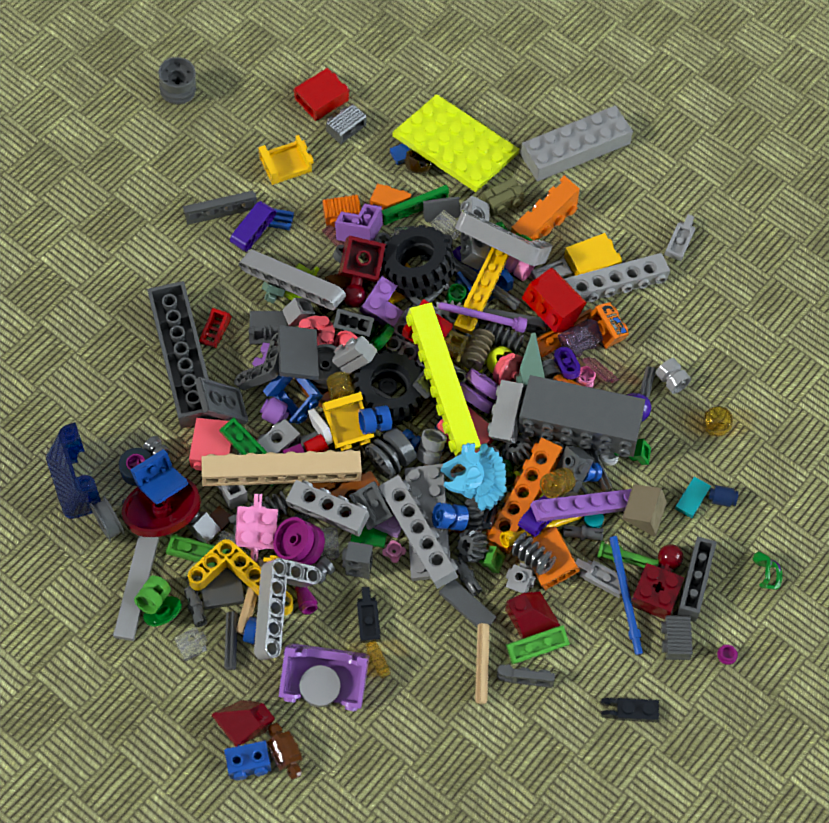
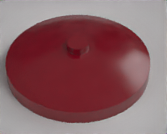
[122,477,201,537]

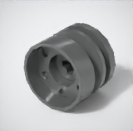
[158,57,196,105]
[365,427,417,479]

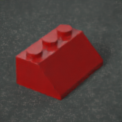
[522,268,587,333]

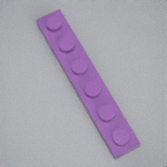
[530,489,632,522]

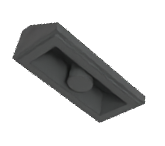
[423,196,460,222]

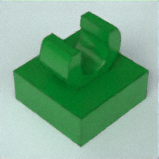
[629,439,651,465]

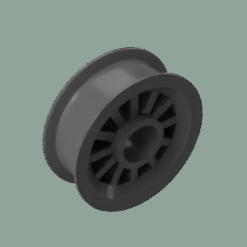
[90,496,125,542]

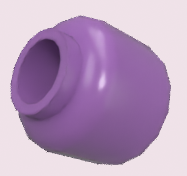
[260,397,289,425]

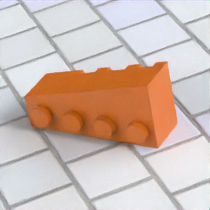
[511,175,580,240]

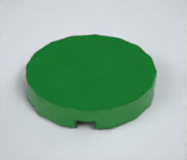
[369,324,395,353]

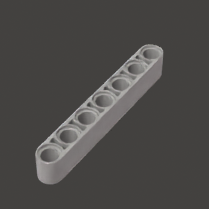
[238,249,346,310]

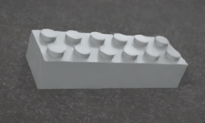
[521,105,633,182]

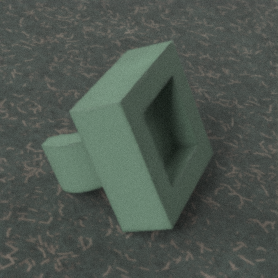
[262,282,285,304]

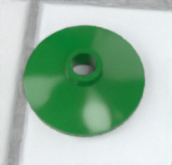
[143,596,182,627]

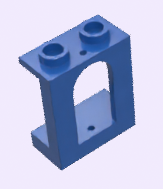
[263,375,323,423]

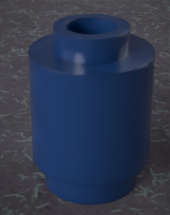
[708,485,738,507]

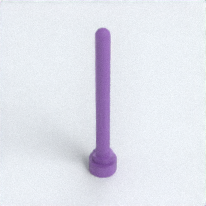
[438,302,527,333]

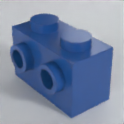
[224,741,271,780]

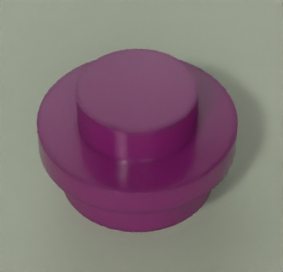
[717,645,738,665]

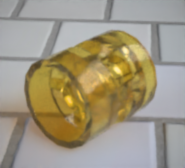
[327,372,355,400]
[540,468,575,499]

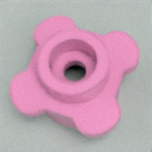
[382,540,406,563]

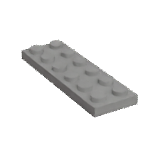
[404,464,450,581]

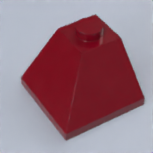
[505,591,560,639]
[211,700,275,747]

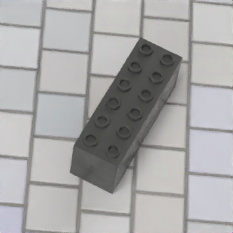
[519,375,646,457]

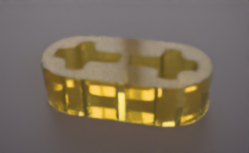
[365,640,391,678]

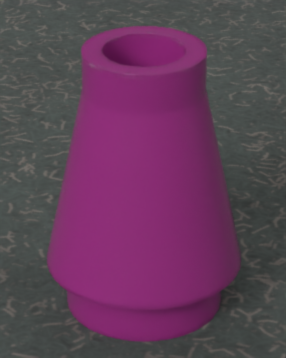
[295,586,318,615]

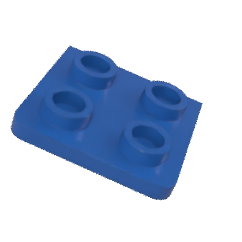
[131,449,188,504]

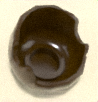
[405,150,432,174]

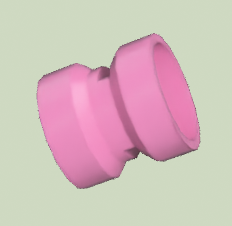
[575,366,596,388]

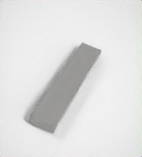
[113,536,160,641]

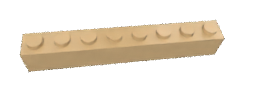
[201,450,362,486]

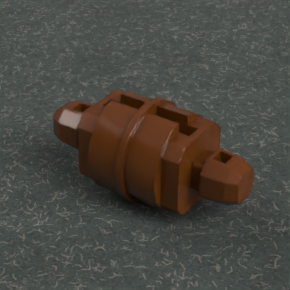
[267,722,303,780]

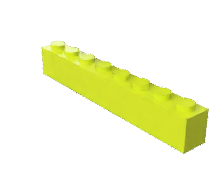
[406,302,481,457]

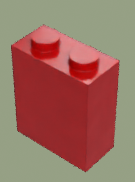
[294,68,349,121]

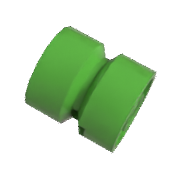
[134,575,171,614]

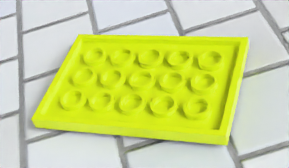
[392,94,520,192]

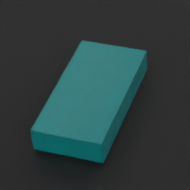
[675,477,711,519]

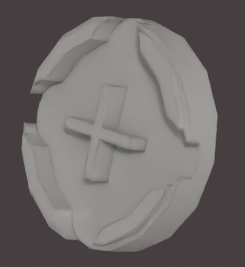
[299,665,341,707]

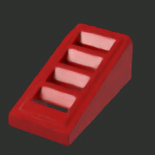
[199,308,232,348]

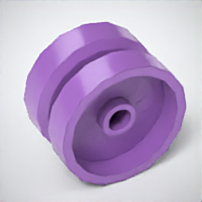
[460,368,498,414]

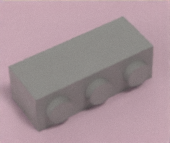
[487,380,527,444]

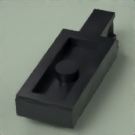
[357,587,381,643]

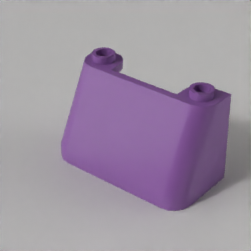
[279,644,370,711]

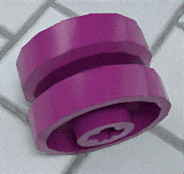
[273,517,325,565]

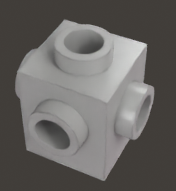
[506,562,537,593]

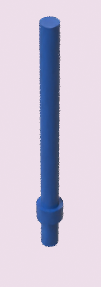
[609,536,643,655]

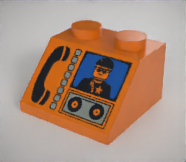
[587,302,629,349]

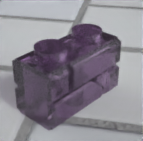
[557,318,603,358]

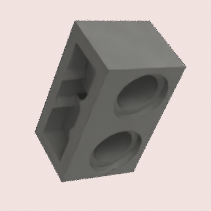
[342,541,373,579]

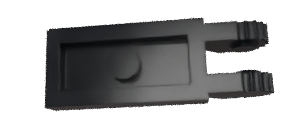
[601,698,659,723]

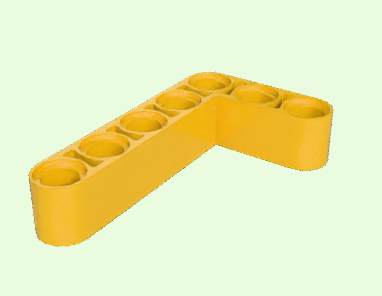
[188,539,293,616]

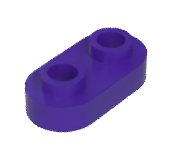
[554,347,581,379]

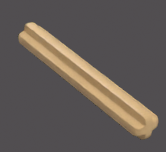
[236,559,264,635]
[475,623,490,704]

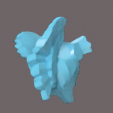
[440,443,506,511]

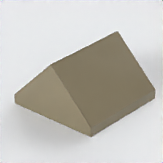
[622,484,667,537]

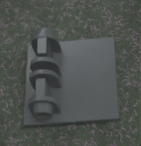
[249,311,287,344]

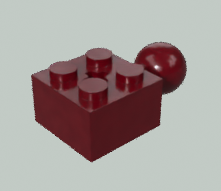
[338,235,386,308]
[632,544,684,620]

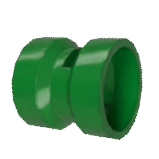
[445,283,467,306]

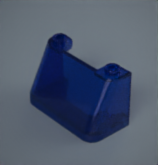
[46,422,101,519]

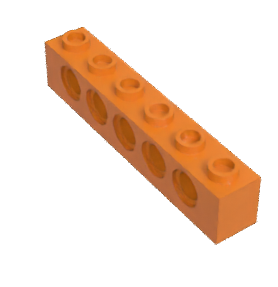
[486,437,563,554]

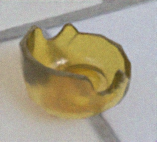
[703,406,733,437]

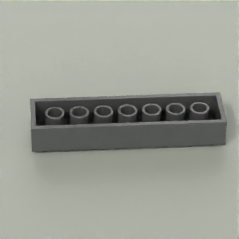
[147,281,218,428]

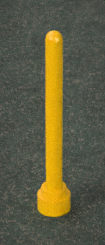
[500,516,582,548]

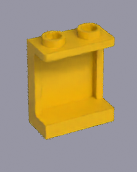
[258,135,314,185]
[564,233,622,276]
[322,392,374,451]

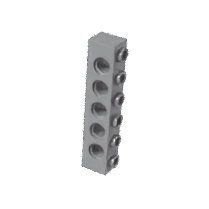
[564,253,670,302]
[378,475,458,589]

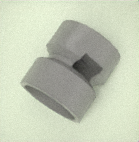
[656,358,691,394]
[416,428,447,465]

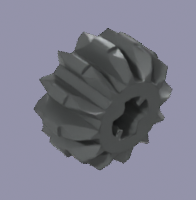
[501,434,534,467]
[464,498,486,530]
[456,529,489,563]

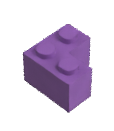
[335,204,383,241]
[359,276,404,327]

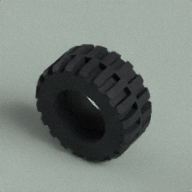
[382,225,455,297]
[352,350,424,426]

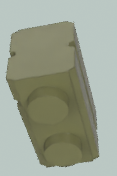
[482,178,524,216]

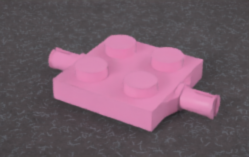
[235,494,278,562]

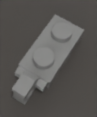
[664,214,695,261]
[576,558,629,598]

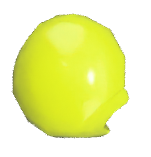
[486,346,512,374]

